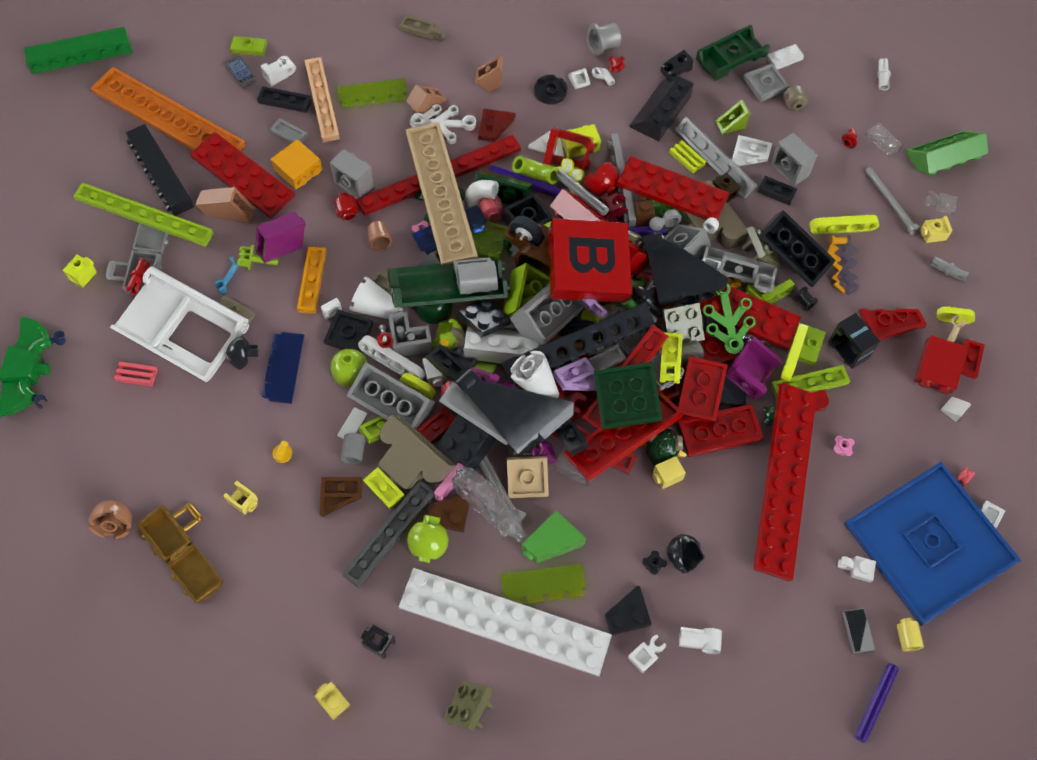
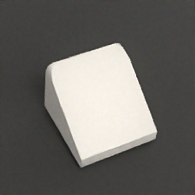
[568,68,591,89]
[940,397,971,422]

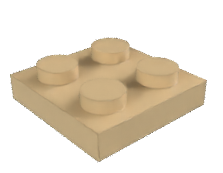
[507,456,549,498]

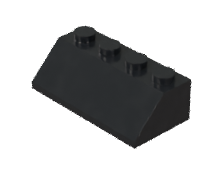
[629,76,694,142]
[759,210,836,287]

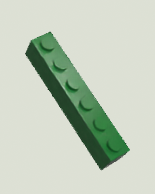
[24,26,133,74]

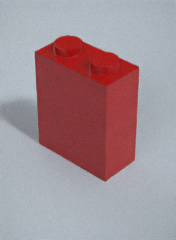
[914,335,969,394]

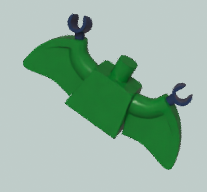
[0,317,66,417]

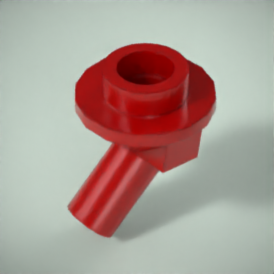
[842,128,857,149]

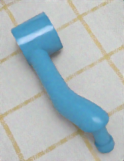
[215,257,238,294]

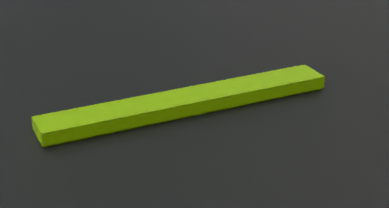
[73,183,214,247]

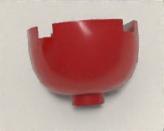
[583,162,619,196]

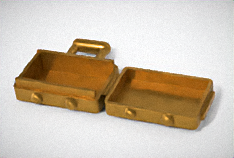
[137,503,224,604]

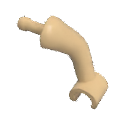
[947,315,965,342]

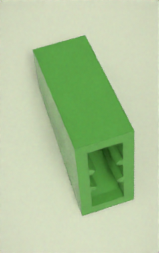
[522,511,586,564]

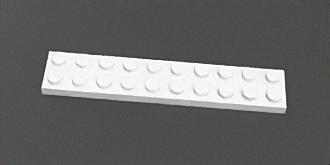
[399,568,612,677]

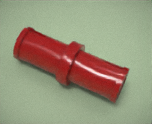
[126,258,150,294]

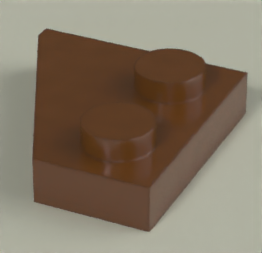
[426,493,472,533]

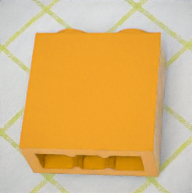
[270,139,323,190]

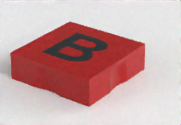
[548,218,632,303]

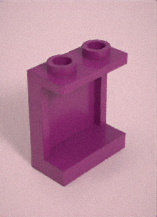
[725,338,783,400]

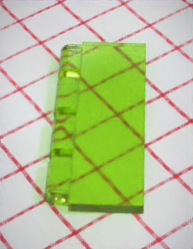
[338,78,407,108]
[501,564,586,605]

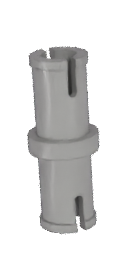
[930,256,969,283]

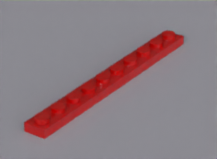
[356,135,521,216]

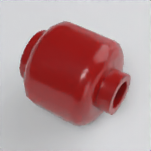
[333,192,359,221]

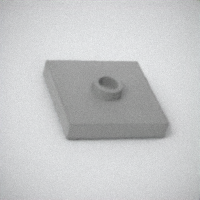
[743,63,790,102]

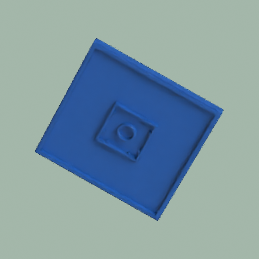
[844,462,1021,626]

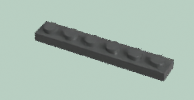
[342,481,435,588]

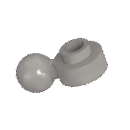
[649,210,682,231]

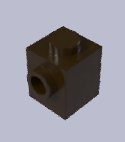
[712,172,741,203]

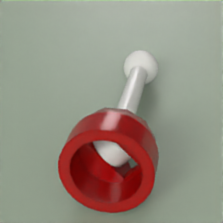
[377,324,393,348]

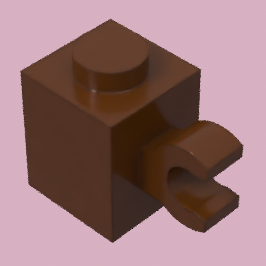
[634,194,655,226]

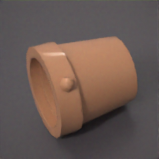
[367,221,392,251]

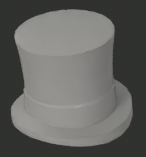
[587,22,621,55]

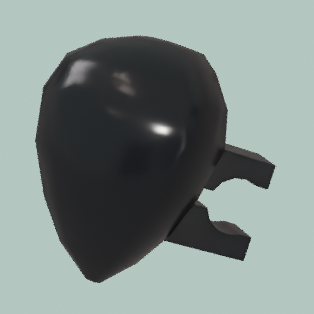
[226,336,258,370]

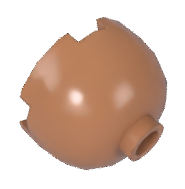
[88,500,132,539]

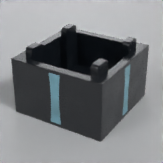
[828,313,880,369]

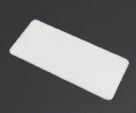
[337,408,367,439]

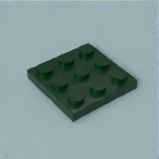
[594,362,662,430]

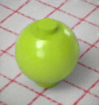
[407,515,449,563]

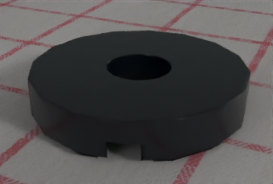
[534,74,568,105]

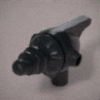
[630,278,662,317]

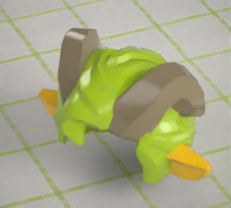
[432,318,466,350]

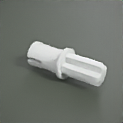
[877,58,891,91]

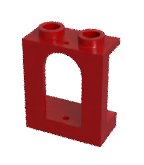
[543,127,596,173]

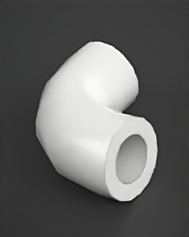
[465,180,499,210]

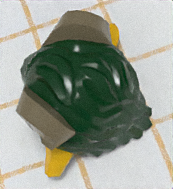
[643,428,687,466]

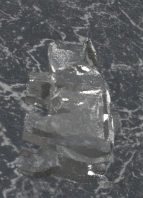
[452,467,527,542]

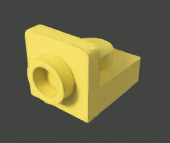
[314,682,350,720]

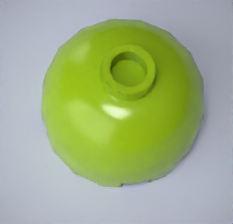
[331,349,368,388]

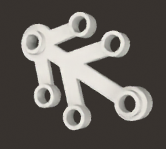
[410,104,476,144]

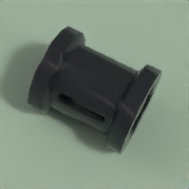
[793,287,818,311]

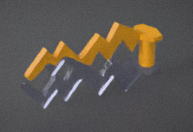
[827,235,859,295]

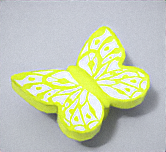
[557,158,584,194]

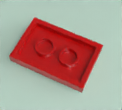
[678,356,728,422]

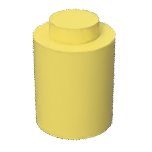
[896,618,924,651]

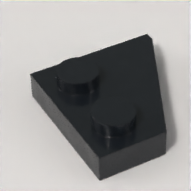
[426,344,478,383]

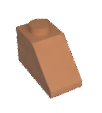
[475,55,503,93]
[406,84,447,113]

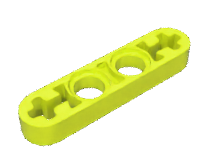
[809,215,879,234]
[780,323,808,382]

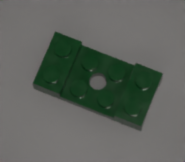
[695,24,770,81]

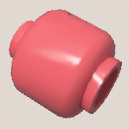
[479,196,504,222]

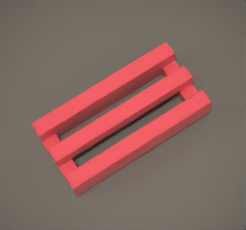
[113,362,158,387]

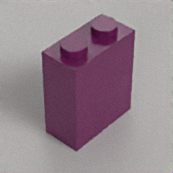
[255,211,305,263]

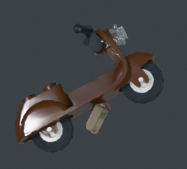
[504,216,551,268]

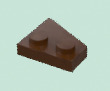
[320,477,362,517]

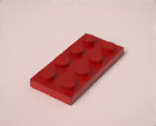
[677,404,764,457]

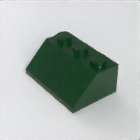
[475,169,533,205]

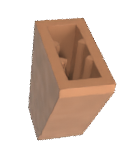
[195,187,256,223]

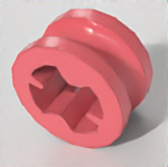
[956,467,975,486]

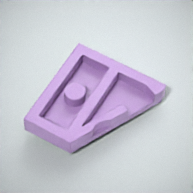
[552,357,597,391]

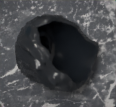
[667,534,705,574]

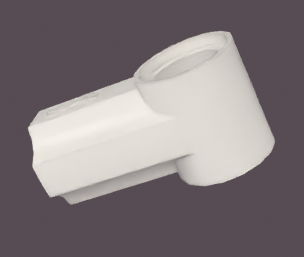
[679,627,722,654]

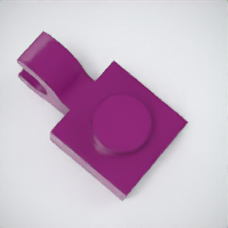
[530,440,558,464]

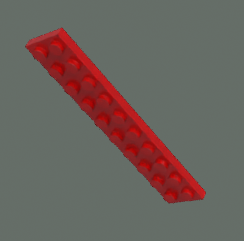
[753,382,817,581]

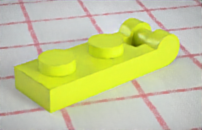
[660,332,683,384]

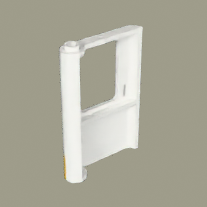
[110,266,249,382]

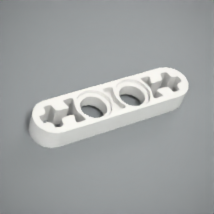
[358,335,426,380]

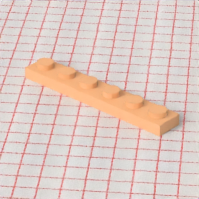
[305,57,340,143]

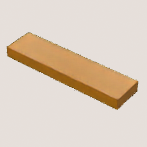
[297,246,327,314]

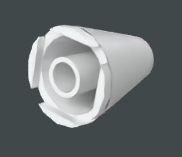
[349,276,404,320]
[510,351,559,398]

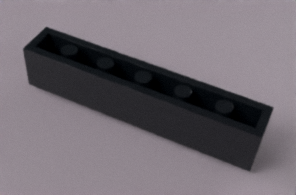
[126,124,194,216]

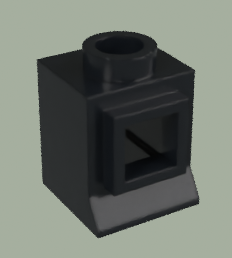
[361,624,396,660]

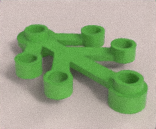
[702,283,756,354]

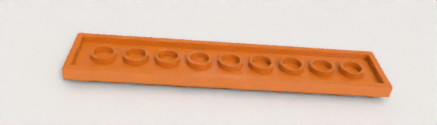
[90,67,246,151]

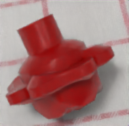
[608,56,625,73]

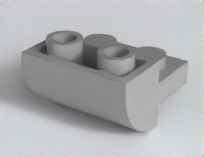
[453,257,498,294]

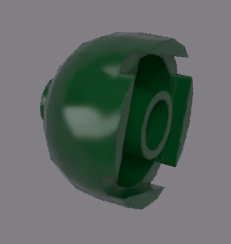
[415,303,453,324]

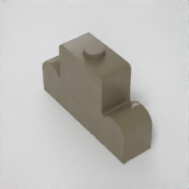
[682,180,749,249]
[379,415,457,489]

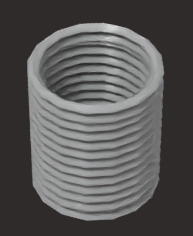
[681,340,704,367]
[340,433,365,464]

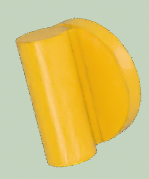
[272,440,293,463]

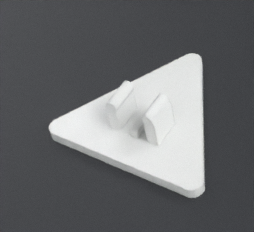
[528,130,564,157]

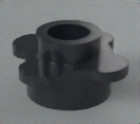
[642,551,667,575]

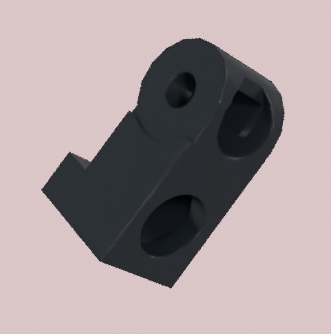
[660,50,693,79]

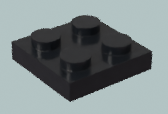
[457,299,511,338]
[323,310,373,352]

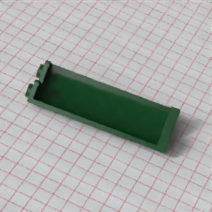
[387,259,510,308]

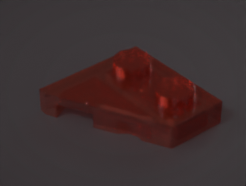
[478,108,516,142]

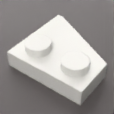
[732,135,772,166]

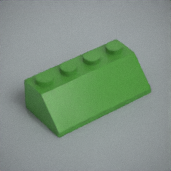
[906,130,988,175]

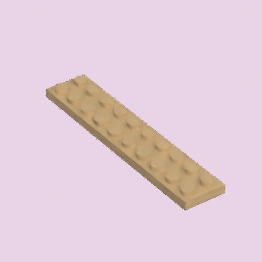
[405,122,478,265]

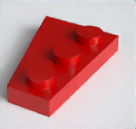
[858,308,927,341]

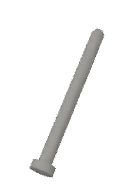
[866,167,920,235]

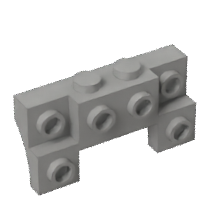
[702,246,778,293]

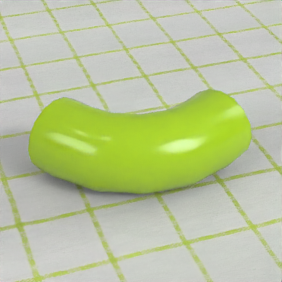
[512,156,559,184]

